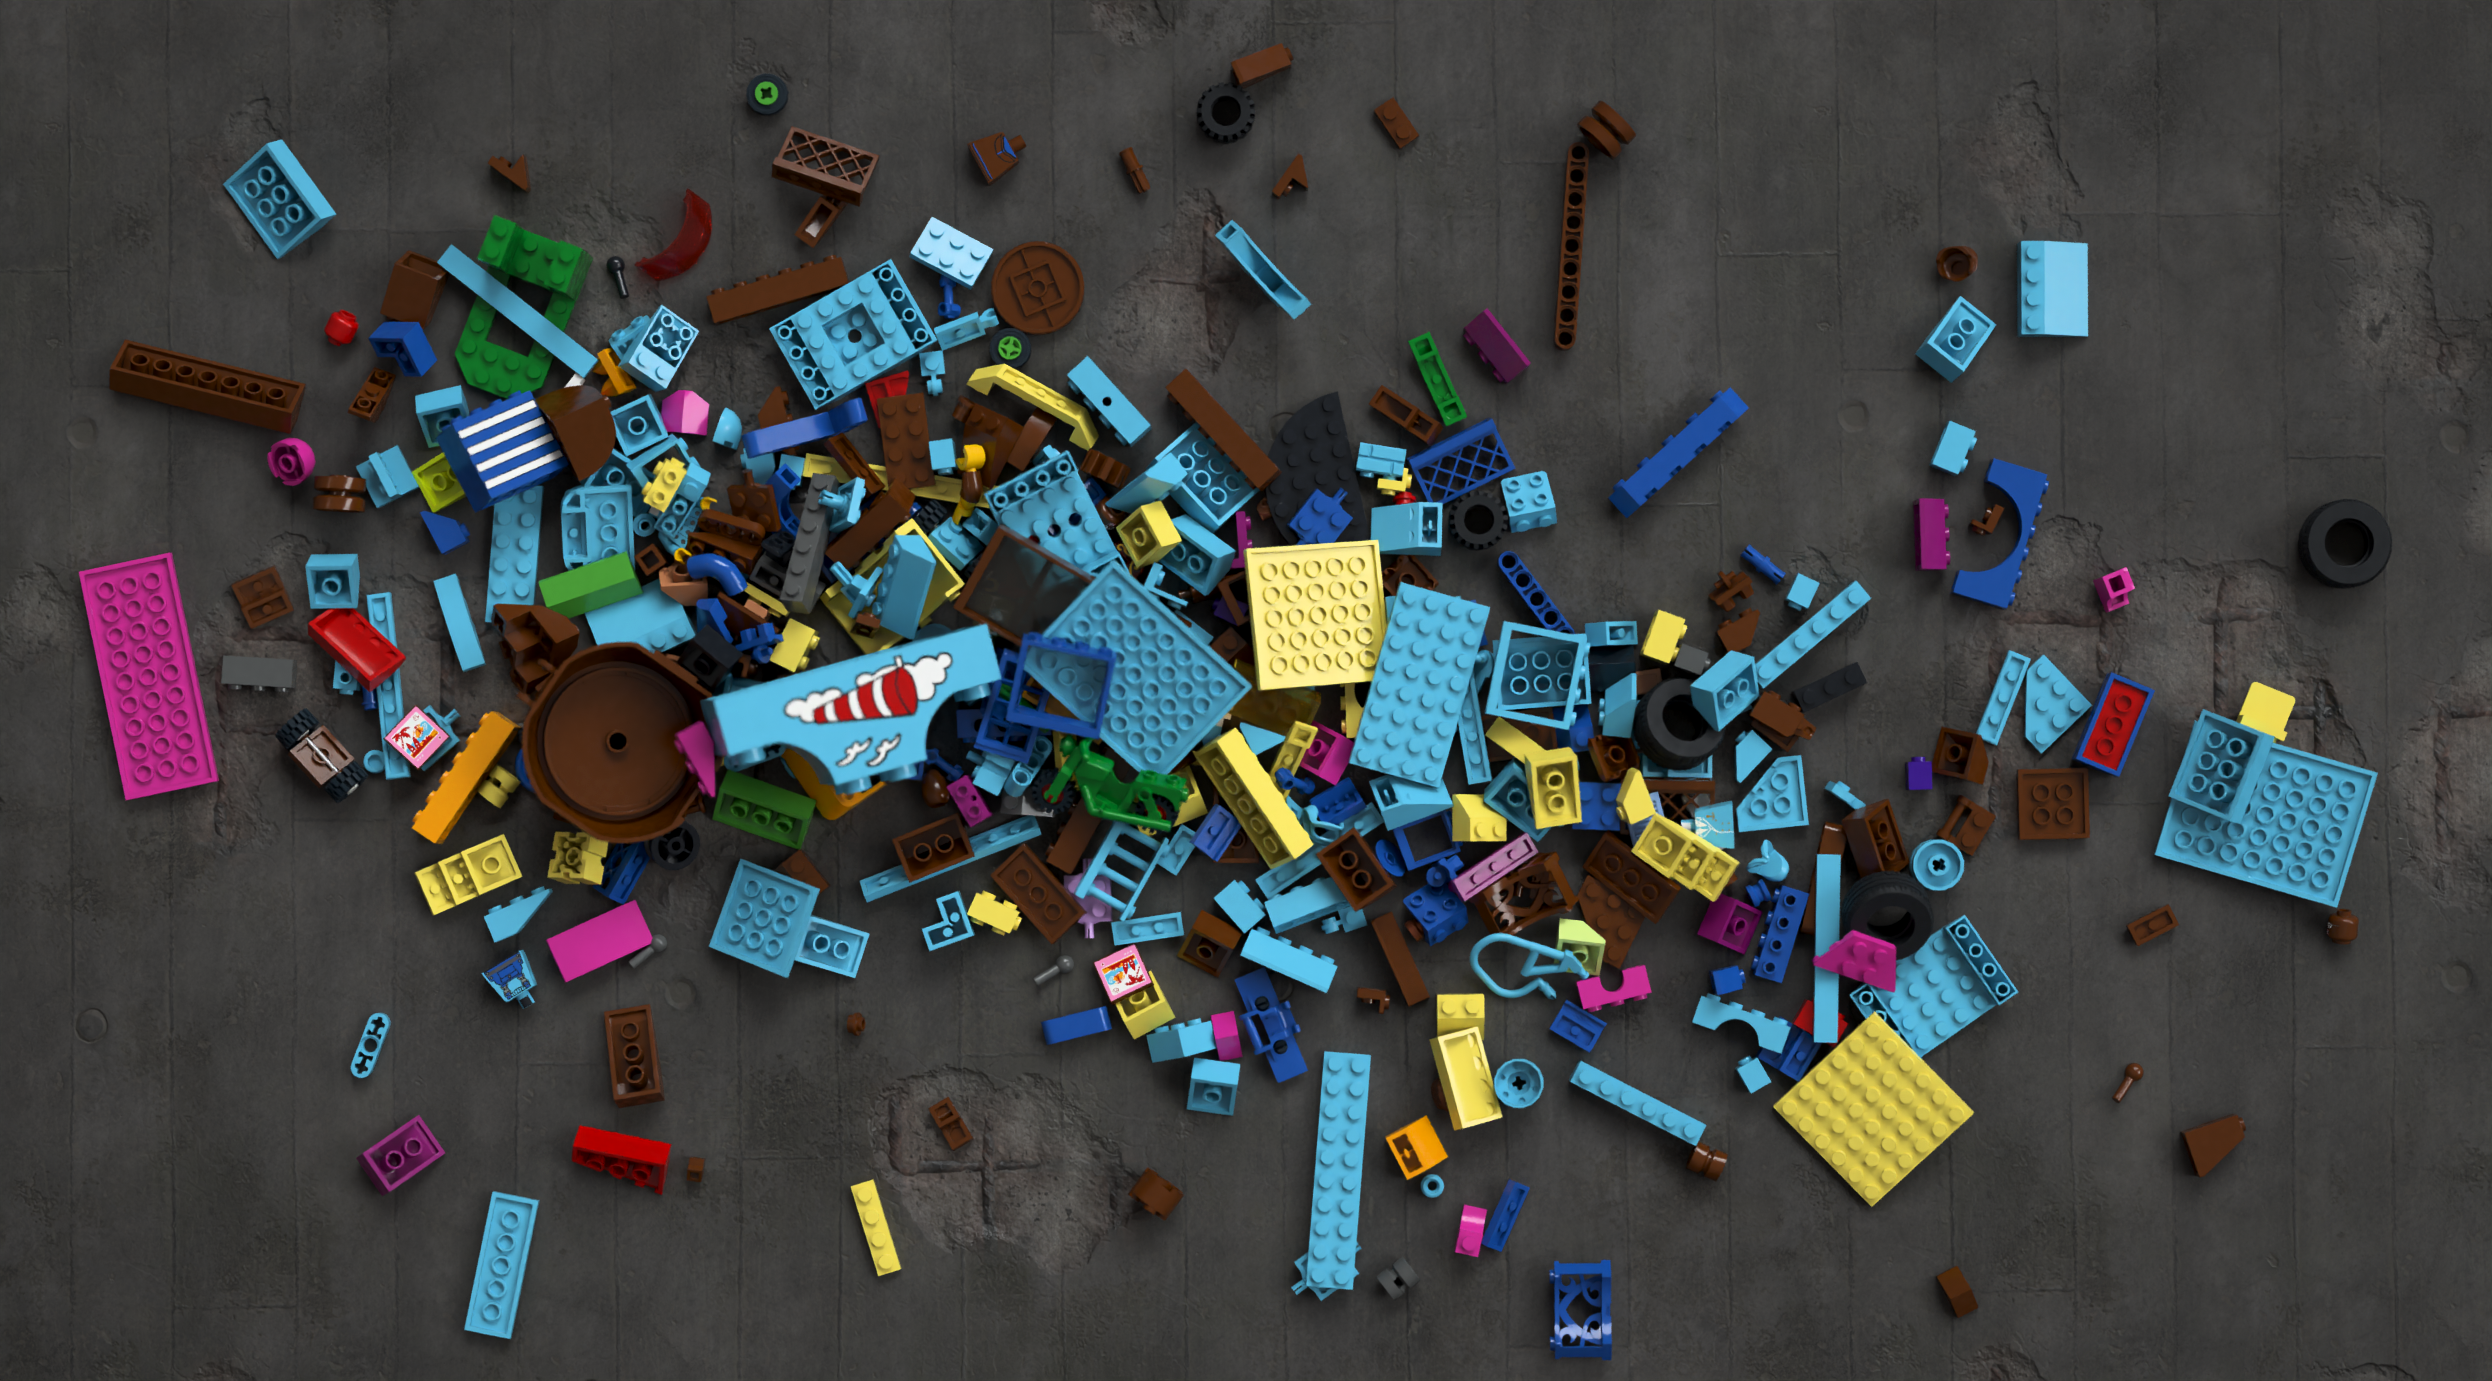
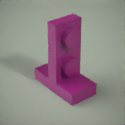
[1230,511,1252,570]

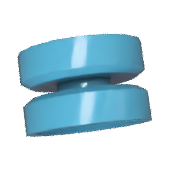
[1909,840,1964,891]

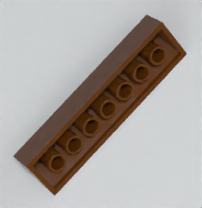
[109,339,306,434]

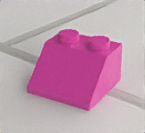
[1299,720,1354,786]

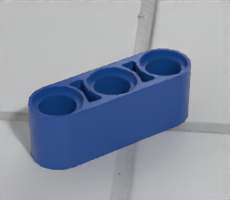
[1041,1006,1112,1045]

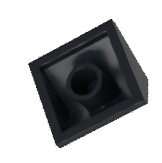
[1588,645,1636,693]

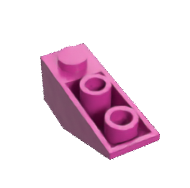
[674,721,715,797]

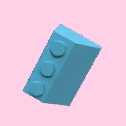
[1105,452,1188,514]
[1159,514,1236,596]
[1690,650,1760,731]

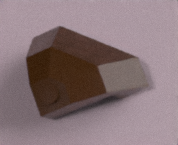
[491,604,580,695]

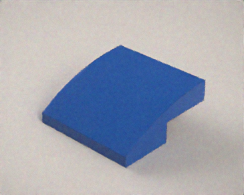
[1756,1016,1822,1082]

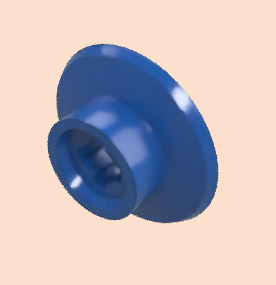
[1375,839,1406,877]

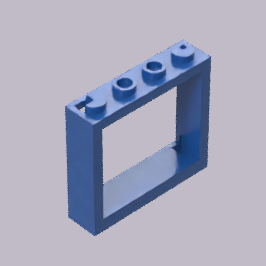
[1006,632,1116,739]

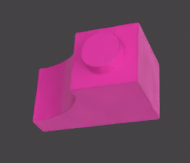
[1454,1204,1487,1257]

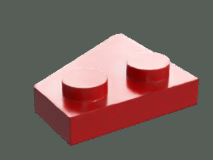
[865,370,909,429]

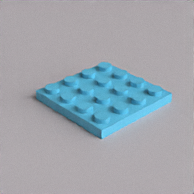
[709,859,820,978]

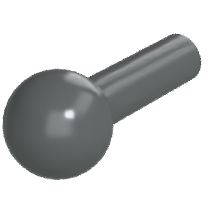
[628,934,667,969]
[1033,955,1074,986]

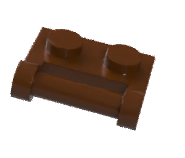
[1936,795,1996,856]

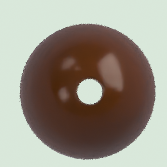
[921,769,950,808]

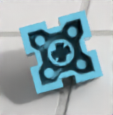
[966,750,1017,796]

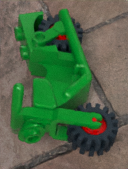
[1032,734,1189,835]

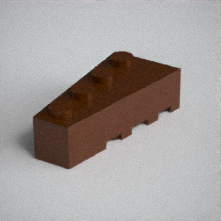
[825,477,916,570]

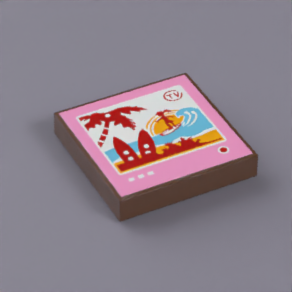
[383,705,450,771]
[1093,943,1154,1005]

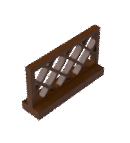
[772,126,879,207]
[1620,777,1715,834]

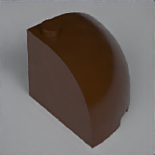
[535,385,616,481]

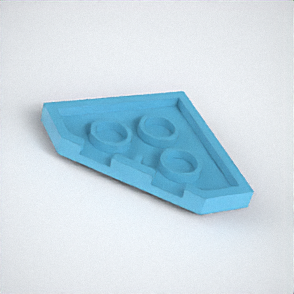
[2024,655,2092,754]
[1736,755,1809,832]

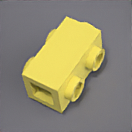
[641,457,687,512]
[967,890,1022,936]

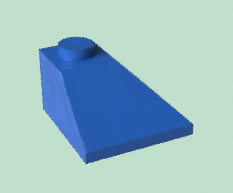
[1553,704,1594,752]

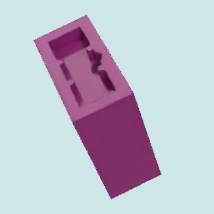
[947,775,993,827]

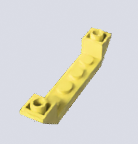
[967,364,1099,451]

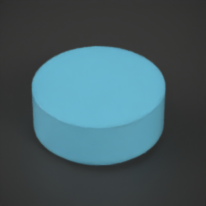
[363,750,385,773]

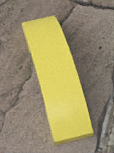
[1485,717,1546,764]
[1269,721,1318,801]

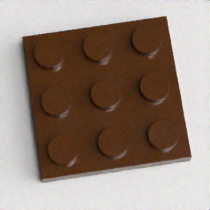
[2017,768,2090,840]

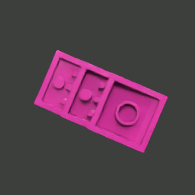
[546,900,652,983]

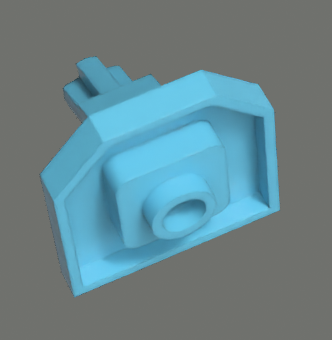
[830,562,883,619]

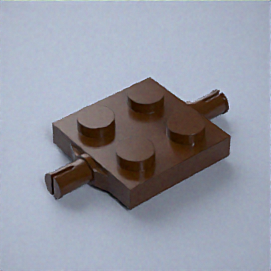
[727,469,781,541]

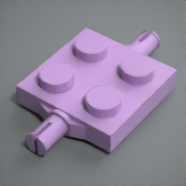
[1064,859,1113,938]

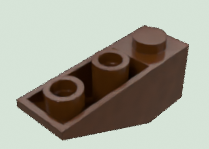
[687,532,763,575]

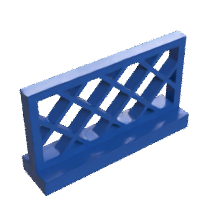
[1406,417,1515,504]

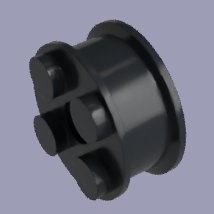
[644,820,700,870]

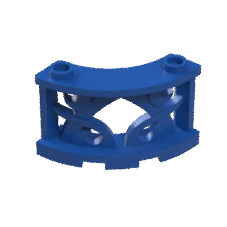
[1549,1260,1612,1360]

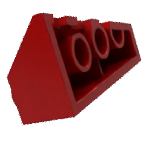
[572,1125,671,1195]

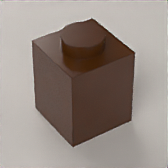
[634,544,669,577]

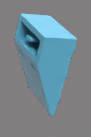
[618,305,699,392]
[1371,502,1443,556]
[1369,774,1453,831]

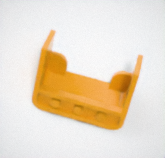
[781,748,887,820]

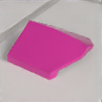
[661,390,709,436]

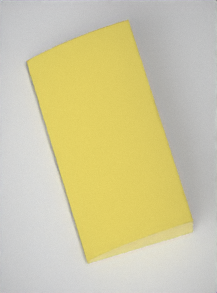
[1430,1026,1502,1131]

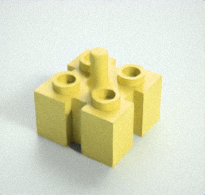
[547,832,608,885]

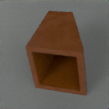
[380,250,450,330]

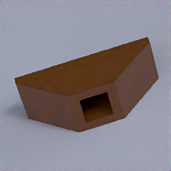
[348,367,396,423]
[758,386,800,456]

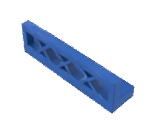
[592,841,650,905]

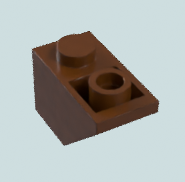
[1715,608,1760,654]

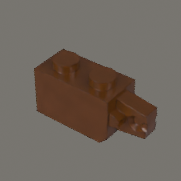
[1748,690,1817,740]

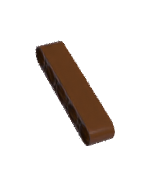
[1799,821,1847,936]

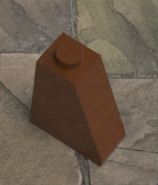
[1231,43,1294,89]
[2180,1114,2246,1178]

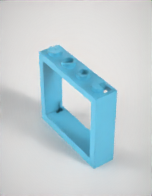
[1485,621,1590,730]

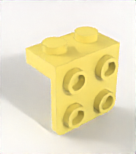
[2236,682,2295,743]

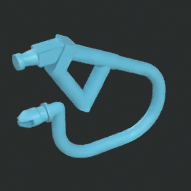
[1470,933,1589,1000]

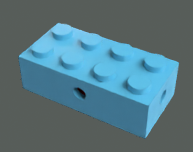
[1067,356,1152,447]

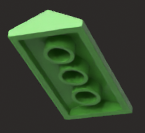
[538,551,643,619]

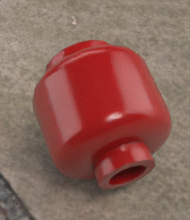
[324,310,359,346]

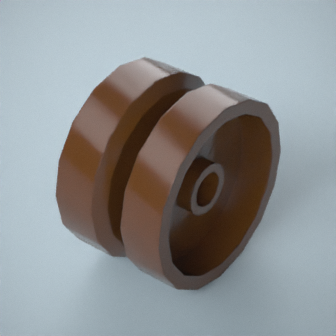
[1577,100,1636,160]
[313,475,366,513]

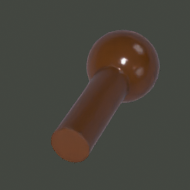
[2112,1063,2144,1103]

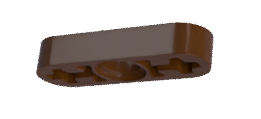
[697,509,766,545]

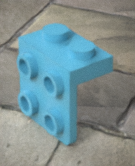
[1501,471,1557,533]

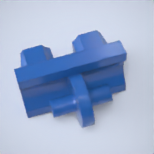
[736,623,784,664]
[1426,854,1464,887]

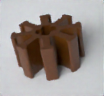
[1080,448,1131,490]

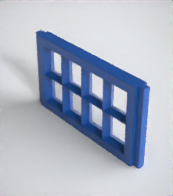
[974,649,1050,764]

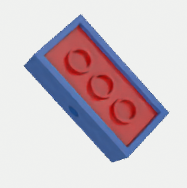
[2072,672,2155,777]

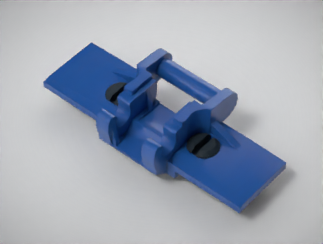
[1235,967,1308,1083]

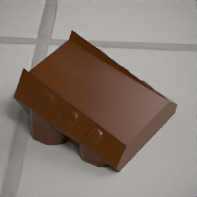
[1382,555,1439,600]
[1588,734,1640,782]

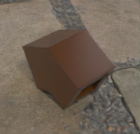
[687,1156,706,1182]

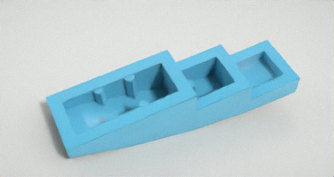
[434,573,486,672]

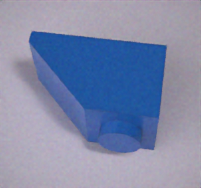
[420,511,470,555]
[1709,965,1746,995]

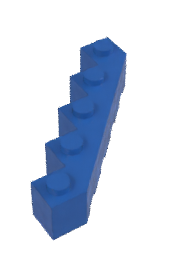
[1608,387,1749,518]

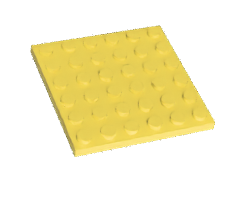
[1243,540,1387,691]
[1773,1011,1974,1207]

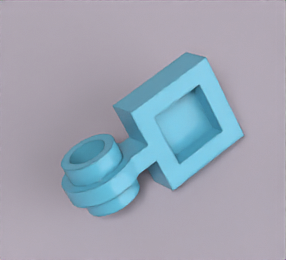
[919,351,945,396]
[1321,906,1367,934]

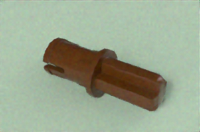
[1119,147,1150,194]

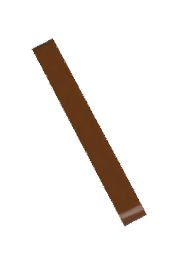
[1554,142,1589,351]

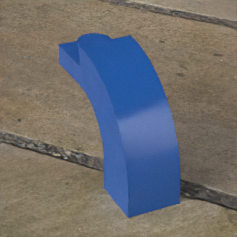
[765,463,801,540]

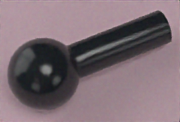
[606,256,629,299]

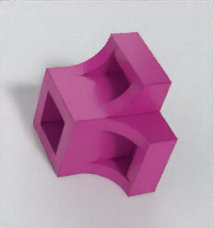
[2093,567,2135,613]

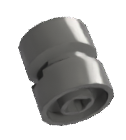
[1377,1256,1421,1300]

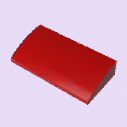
[308,608,406,692]

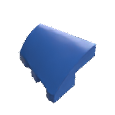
[696,598,733,644]

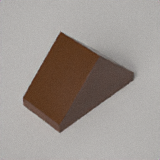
[1936,1265,1979,1318]

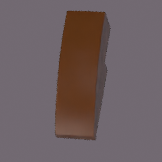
[794,195,848,248]
[1369,385,1444,447]
[1007,407,1058,471]

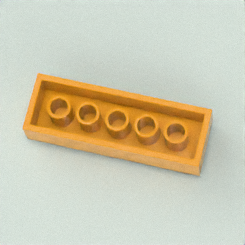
[412,711,521,844]

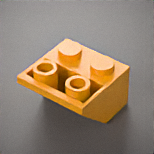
[1385,1115,1448,1180]

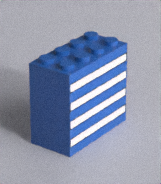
[436,390,569,513]

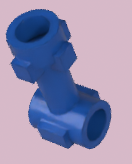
[938,275,961,319]
[924,748,964,782]
[1275,768,1315,795]

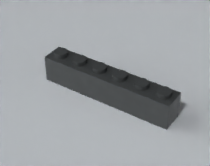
[780,473,841,614]

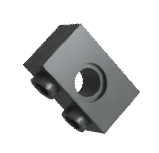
[1671,644,1711,676]

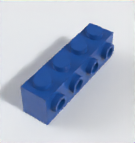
[1750,885,1809,983]

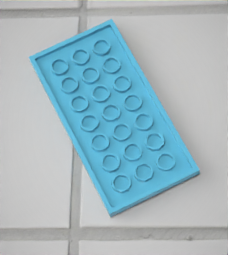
[1348,582,1490,788]

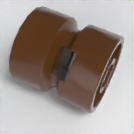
[1686,1141,1728,1181]

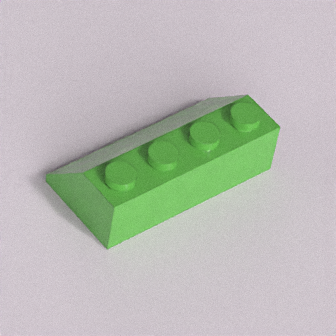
[712,769,817,850]

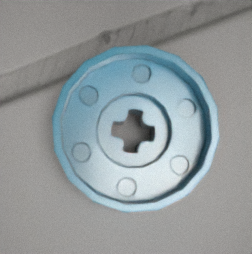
[1494,1059,1544,1108]

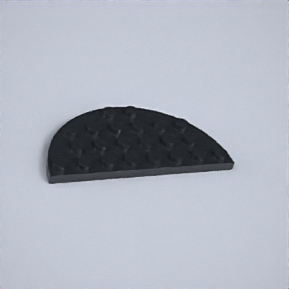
[1264,391,1370,546]

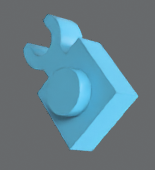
[1824,781,1866,810]

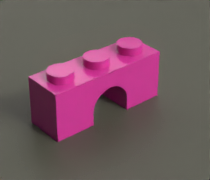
[1575,965,1652,1012]

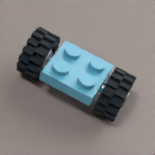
[914,499,1002,584]

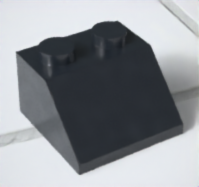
[676,624,743,694]

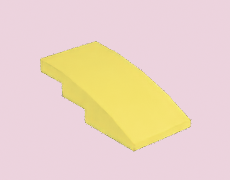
[1631,813,1740,902]
[414,834,522,916]

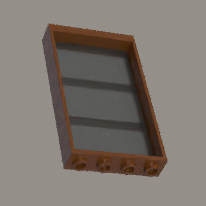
[953,524,1095,648]

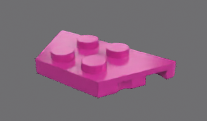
[1812,930,1896,993]

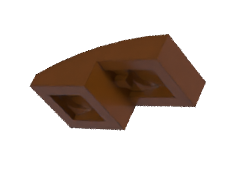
[928,1097,974,1151]

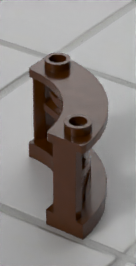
[1469,851,1579,943]

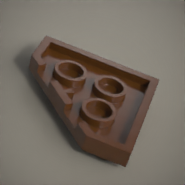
[1577,875,1645,969]

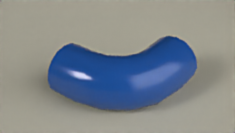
[687,553,748,596]

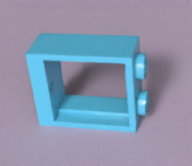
[626,434,700,490]

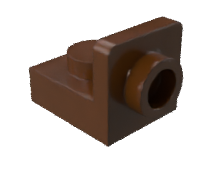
[1968,504,2004,536]
[1357,987,1390,1014]

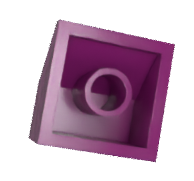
[1697,894,1763,955]

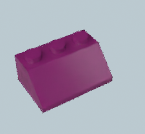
[1463,308,1531,384]
[1913,498,1950,571]

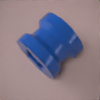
[1745,879,1772,908]

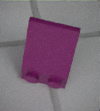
[356,1115,445,1196]

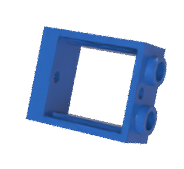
[1392,810,1463,871]

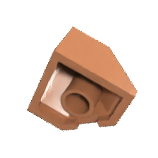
[659,553,708,606]

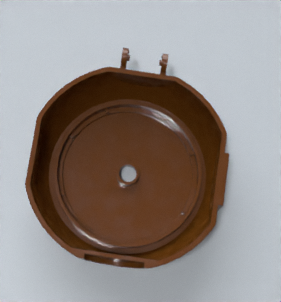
[515,642,723,843]

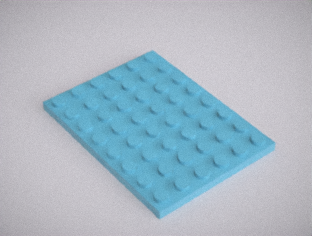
[1016,559,1252,775]
[2154,720,2378,908]

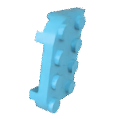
[560,485,635,570]

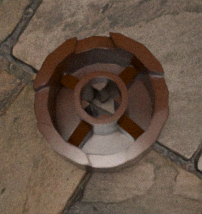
[1128,1167,1184,1221]

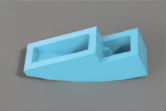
[1638,753,1712,778]

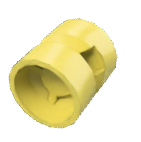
[477,764,521,808]

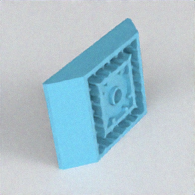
[769,259,937,410]

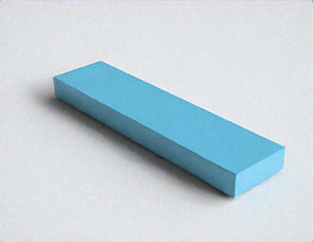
[1975,650,2031,746]

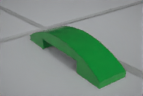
[1408,332,1467,426]

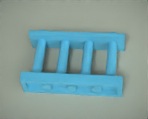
[1073,821,1170,922]

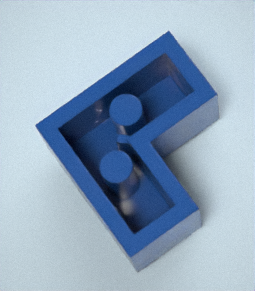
[368,322,437,377]

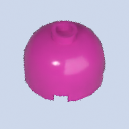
[267,437,316,486]

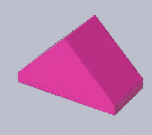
[1211,1011,1243,1061]

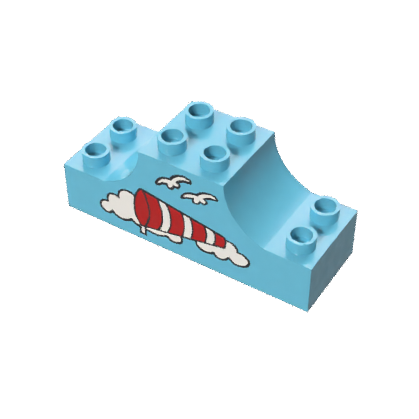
[700,624,1002,795]

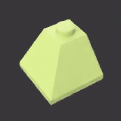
[1553,918,1605,976]

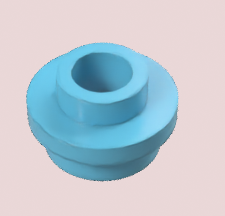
[633,513,656,537]
[1420,1174,1444,1198]

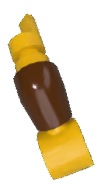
[952,444,985,525]

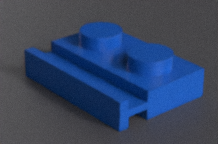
[1190,804,1241,862]
[1549,1000,1607,1053]

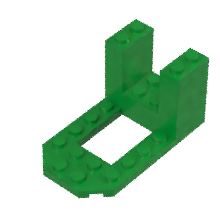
[455,215,593,399]

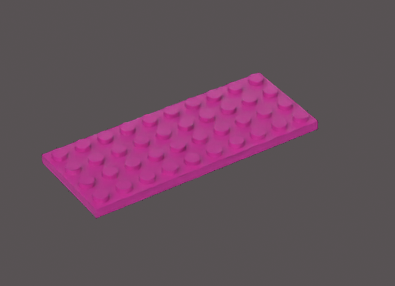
[79,553,219,800]

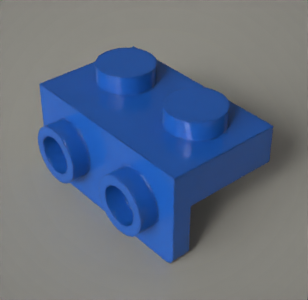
[1309,777,1367,831]

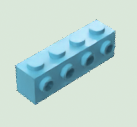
[1264,877,1351,934]

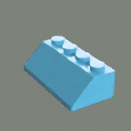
[872,535,936,639]
[1240,926,1337,993]

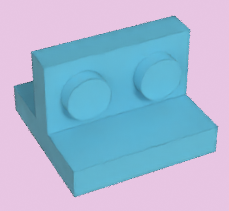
[356,445,419,508]

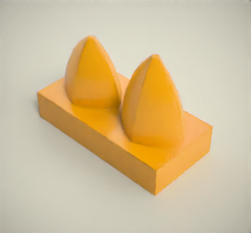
[593,348,636,397]

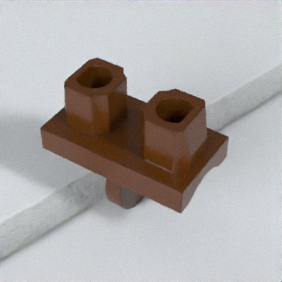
[1708,571,1754,612]

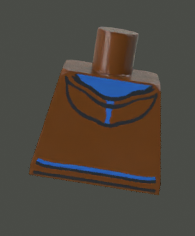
[967,132,1027,186]

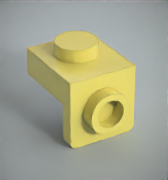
[1377,468,1412,496]

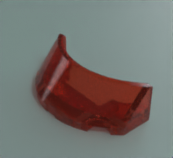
[635,189,712,281]

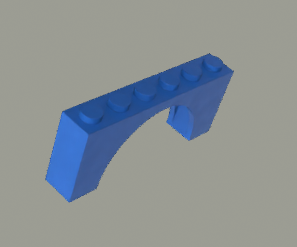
[1950,458,2049,610]

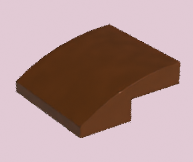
[231,565,294,629]

